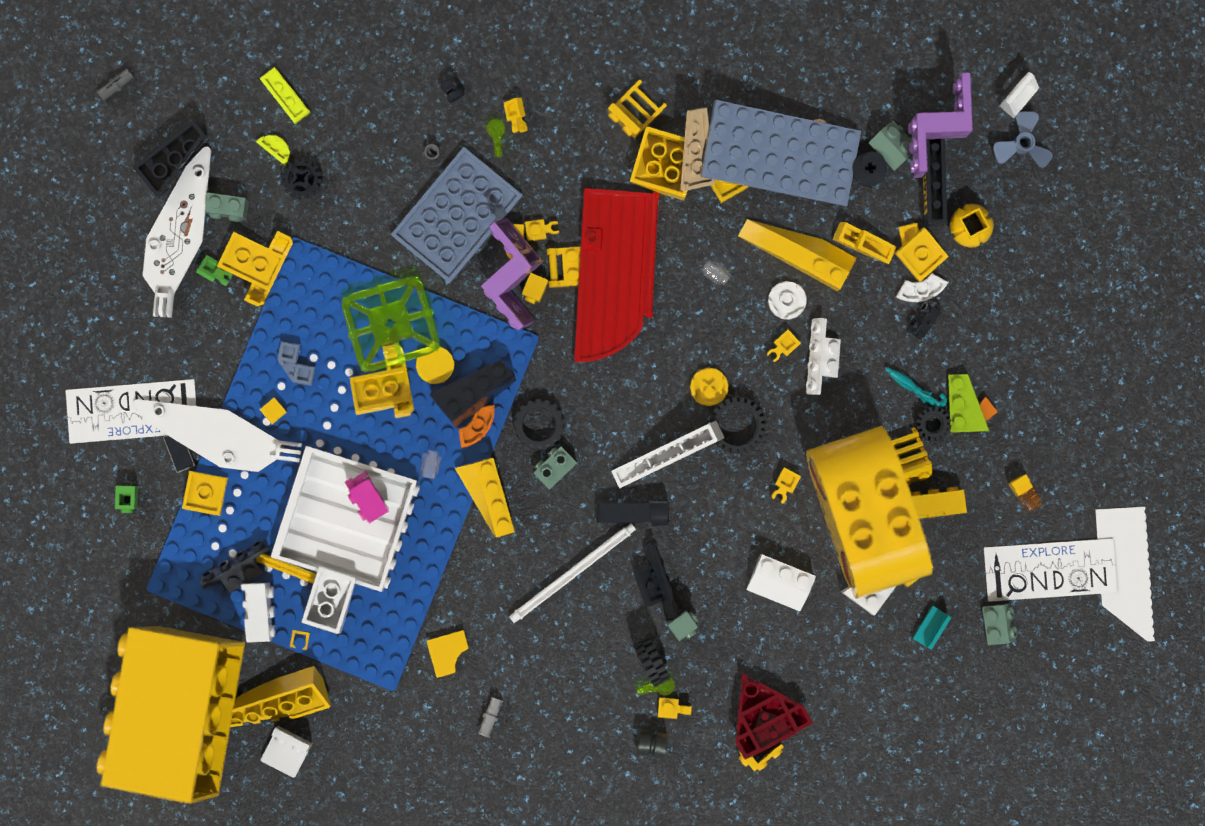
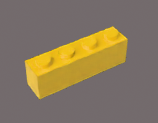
[455,457,515,538]

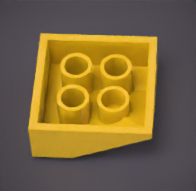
[630,126,687,201]

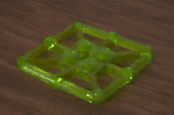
[341,276,440,372]

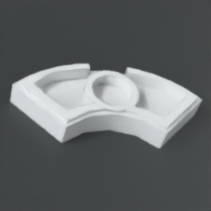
[896,273,949,302]

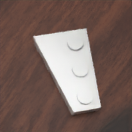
[241,582,276,642]

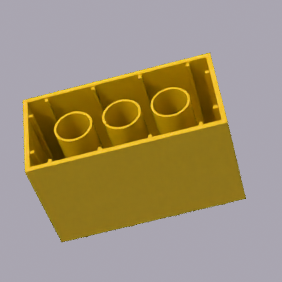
[97,626,245,803]

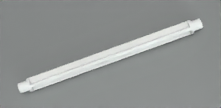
[509,523,636,623]

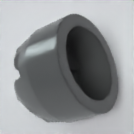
[424,144,441,160]

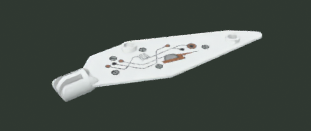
[143,147,211,318]

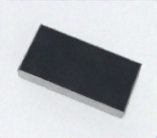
[163,435,196,473]

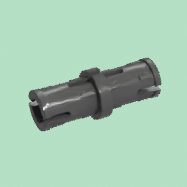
[96,68,134,101]

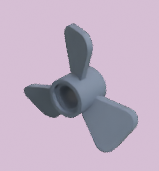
[993,112,1053,168]

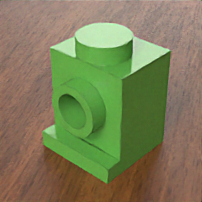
[115,486,139,513]

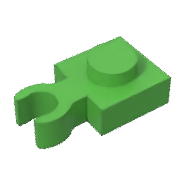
[196,255,233,286]

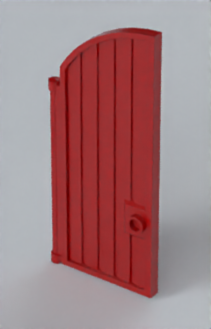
[574,188,660,362]

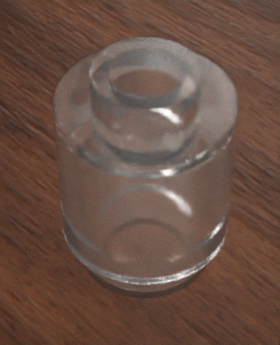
[701,259,731,287]
[419,450,442,479]

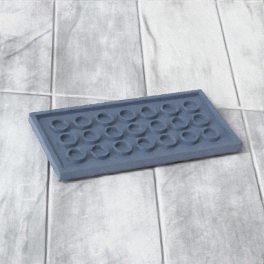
[700,100,861,206]

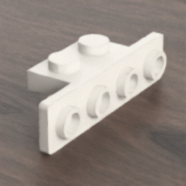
[806,318,841,395]

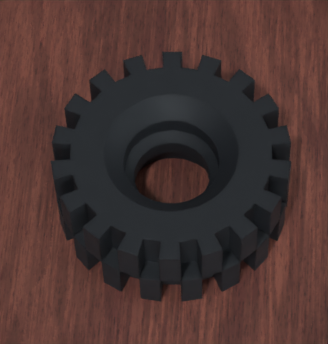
[632,636,671,688]

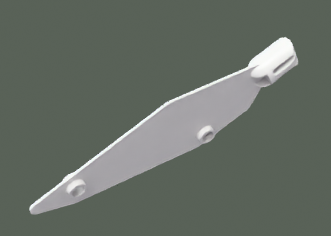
[133,399,302,472]

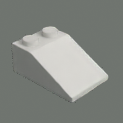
[301,566,356,634]

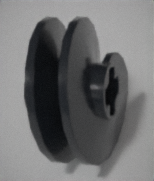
[852,152,887,187]

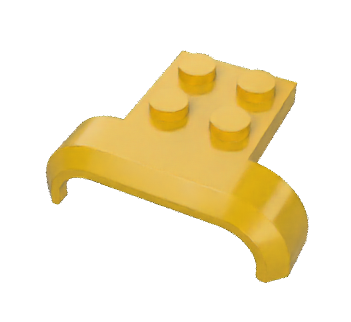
[217,231,293,306]
[350,344,414,418]

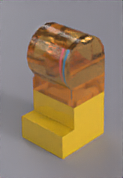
[1008,474,1042,513]

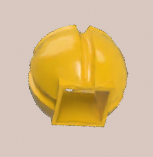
[949,204,994,248]

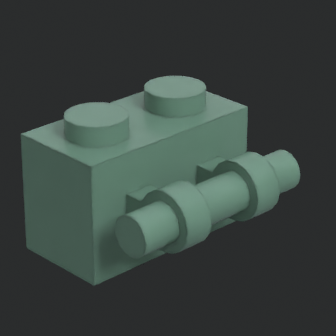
[869,120,913,171]

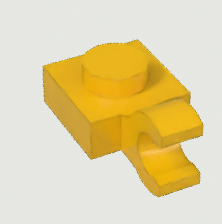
[504,98,527,133]
[658,697,692,719]

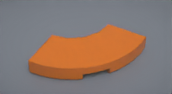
[459,405,495,448]

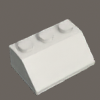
[746,554,816,611]

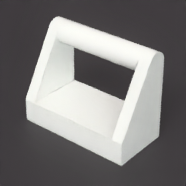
[999,72,1039,118]

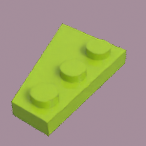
[949,374,990,433]

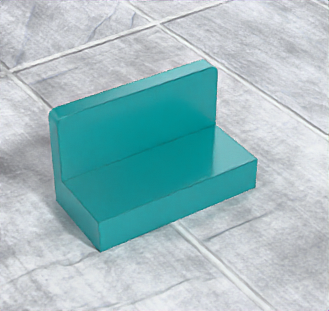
[912,606,951,650]

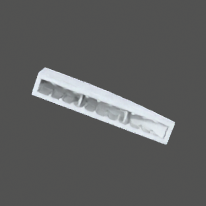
[611,421,724,488]

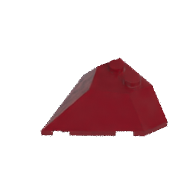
[735,673,813,760]

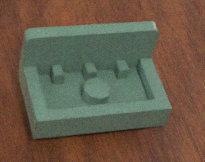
[982,603,1017,645]

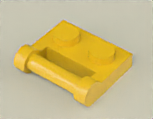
[546,247,580,288]

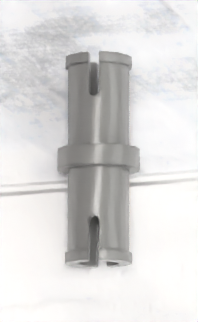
[478,697,503,737]

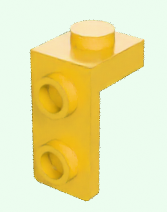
[738,743,784,771]

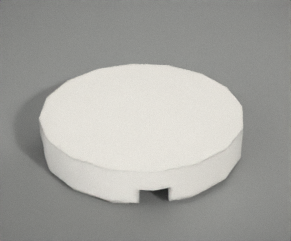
[768,281,807,320]

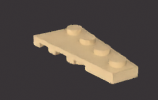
[680,107,715,191]

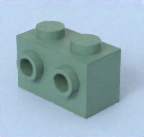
[205,193,249,222]
[534,447,577,490]
[667,610,698,641]

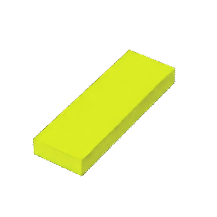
[260,67,310,124]

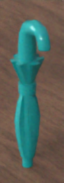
[886,367,947,408]

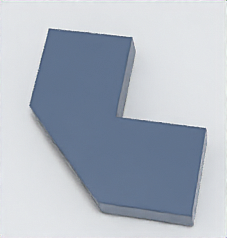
[277,341,316,386]

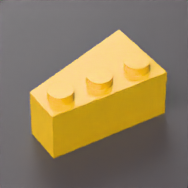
[910,487,967,519]

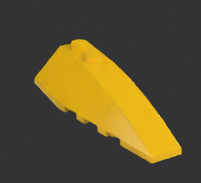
[738,219,856,291]
[231,666,331,727]

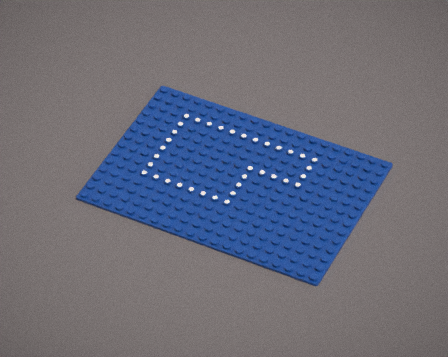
[147,238,539,691]

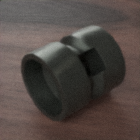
[637,729,668,759]

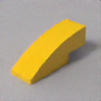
[832,222,896,264]

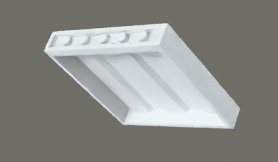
[271,446,420,592]

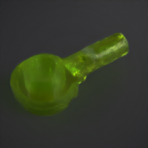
[486,119,505,158]
[636,678,675,695]

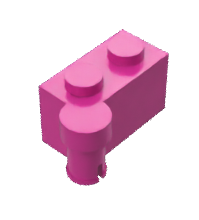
[345,471,389,524]

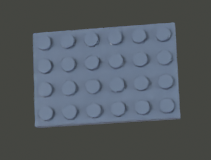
[391,147,523,284]

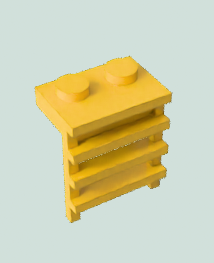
[608,79,667,139]
[892,427,932,485]

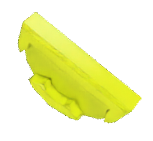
[256,135,290,166]

